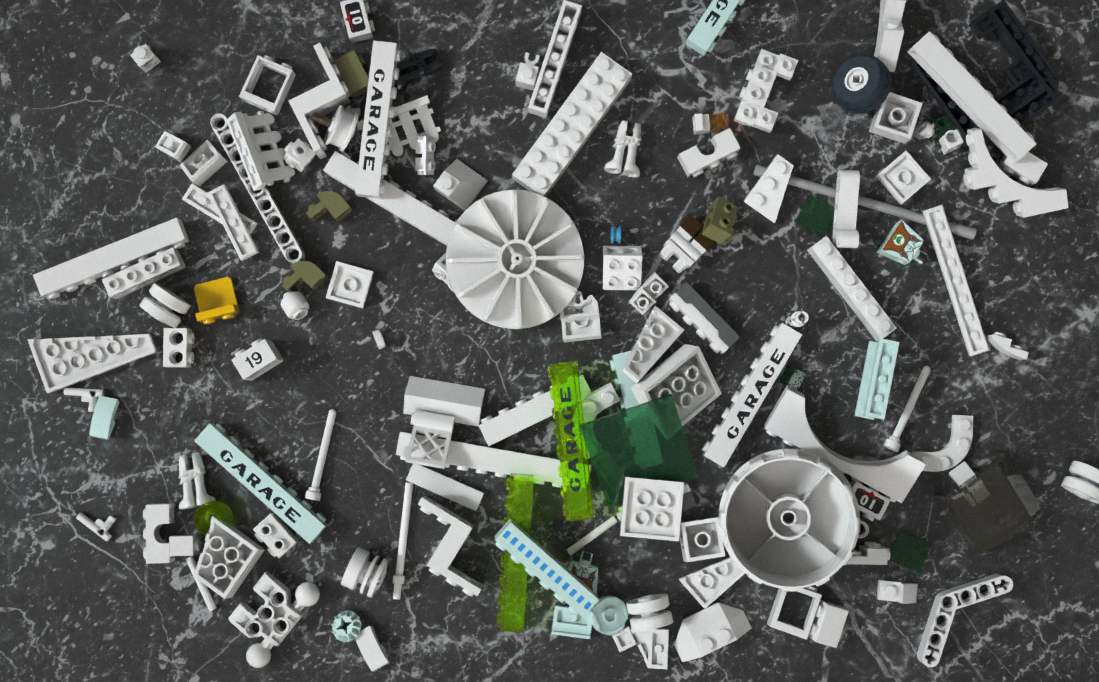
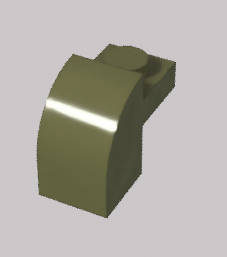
[306,191,353,222]
[281,261,328,292]

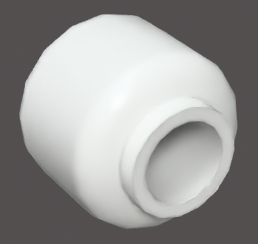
[280,291,309,320]

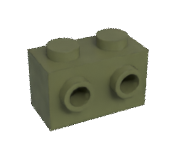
[334,50,370,98]
[702,196,738,245]

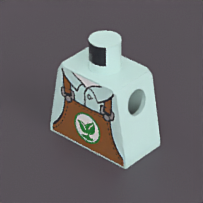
[877,220,927,265]
[568,551,598,594]

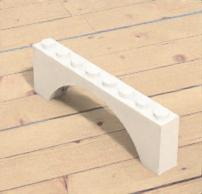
[764,385,926,503]

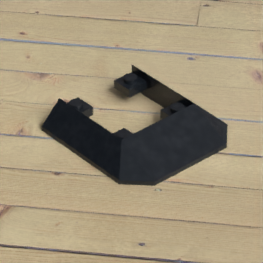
[910,0,1060,146]

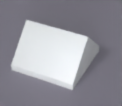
[180,140,228,187]

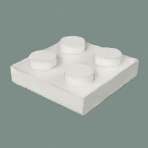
[876,151,931,205]
[326,261,374,309]

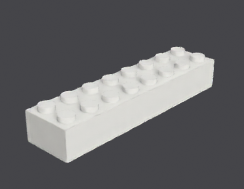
[512,52,632,197]

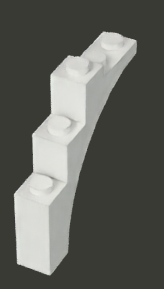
[874,0,906,72]
[963,128,1068,218]

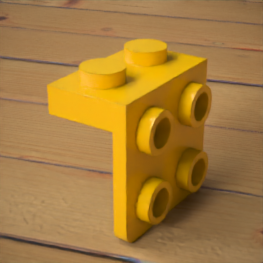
[194,277,240,325]

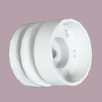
[341,547,389,598]

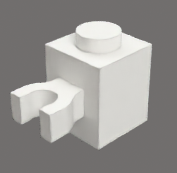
[516,52,540,91]

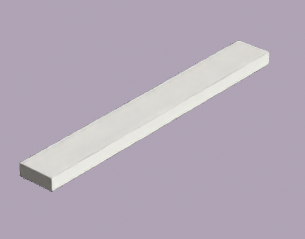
[922,205,989,356]

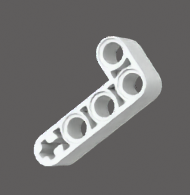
[833,170,860,248]

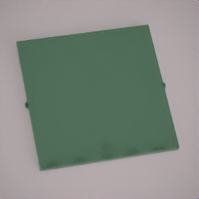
[579,394,699,508]

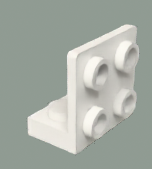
[603,246,642,290]

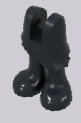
[395,48,444,95]

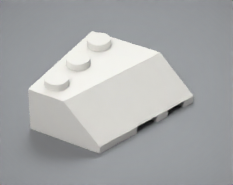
[194,516,265,599]

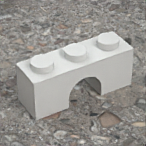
[677,128,740,177]
[143,503,175,564]

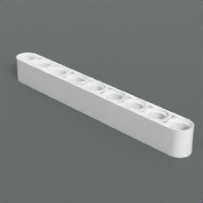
[210,114,305,264]

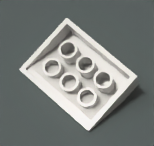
[630,344,722,439]

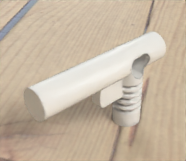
[64,387,104,412]
[76,512,116,541]

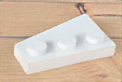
[744,154,794,223]
[679,557,745,609]

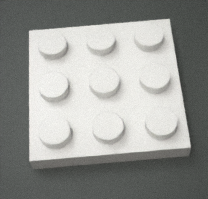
[620,477,684,541]

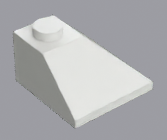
[433,159,488,211]

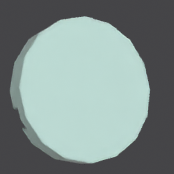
[590,595,628,635]

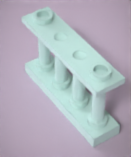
[854,338,899,420]

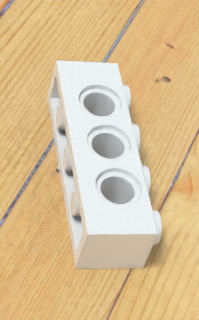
[102,247,186,299]

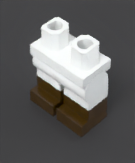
[659,214,716,273]

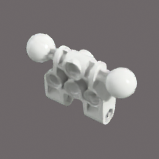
[228,572,320,668]

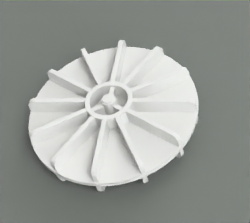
[446,190,585,329]

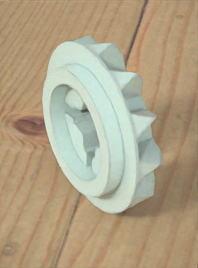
[331,610,361,642]

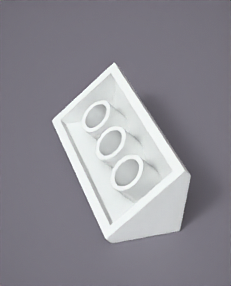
[403,376,485,427]

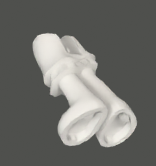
[604,120,641,177]
[179,452,216,510]

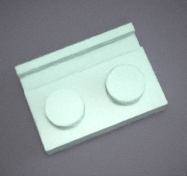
[551,605,592,639]

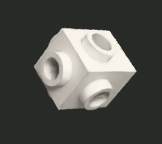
[283,139,316,172]

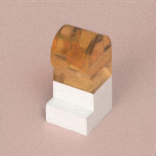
[692,113,729,135]

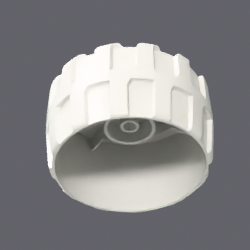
[719,449,860,592]

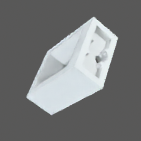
[239,55,296,116]
[767,586,822,640]

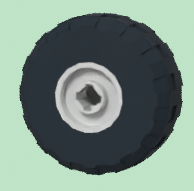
[832,54,892,114]

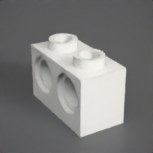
[163,328,194,368]

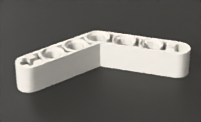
[917,574,1013,667]

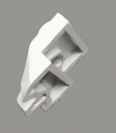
[560,291,602,342]

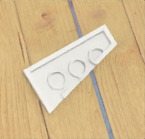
[622,306,684,383]

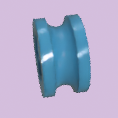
[611,226,621,244]

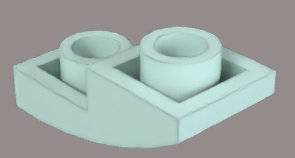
[89,396,119,440]

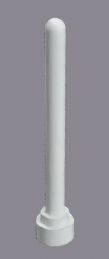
[883,366,930,452]
[305,409,336,501]

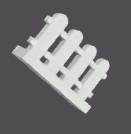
[357,96,441,156]
[226,111,295,191]

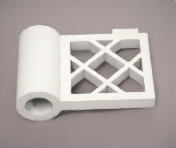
[402,410,455,469]

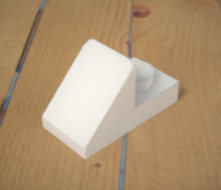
[155,131,191,162]
[877,580,918,604]

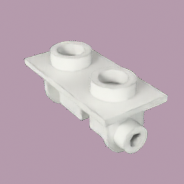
[415,136,436,175]

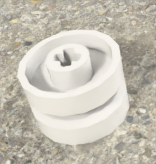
[139,283,191,328]
[1061,461,1099,504]
[626,594,673,631]

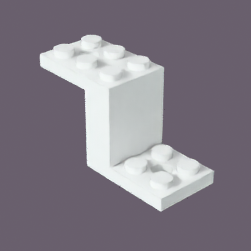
[289,43,352,159]
[418,496,483,597]

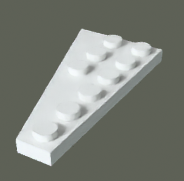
[27,334,157,393]

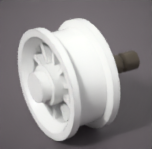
[311,105,359,152]

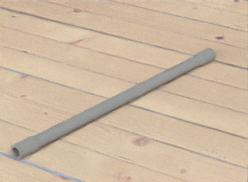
[753,164,977,240]

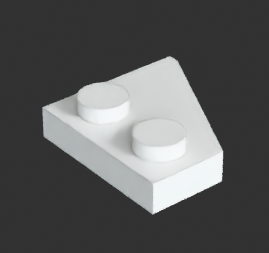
[631,628,669,669]

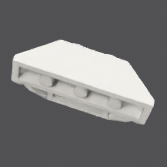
[674,602,752,662]

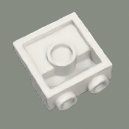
[847,542,890,565]

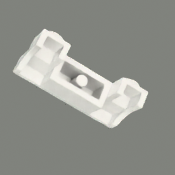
[734,49,798,133]

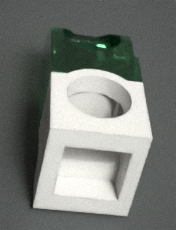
[931,115,964,155]

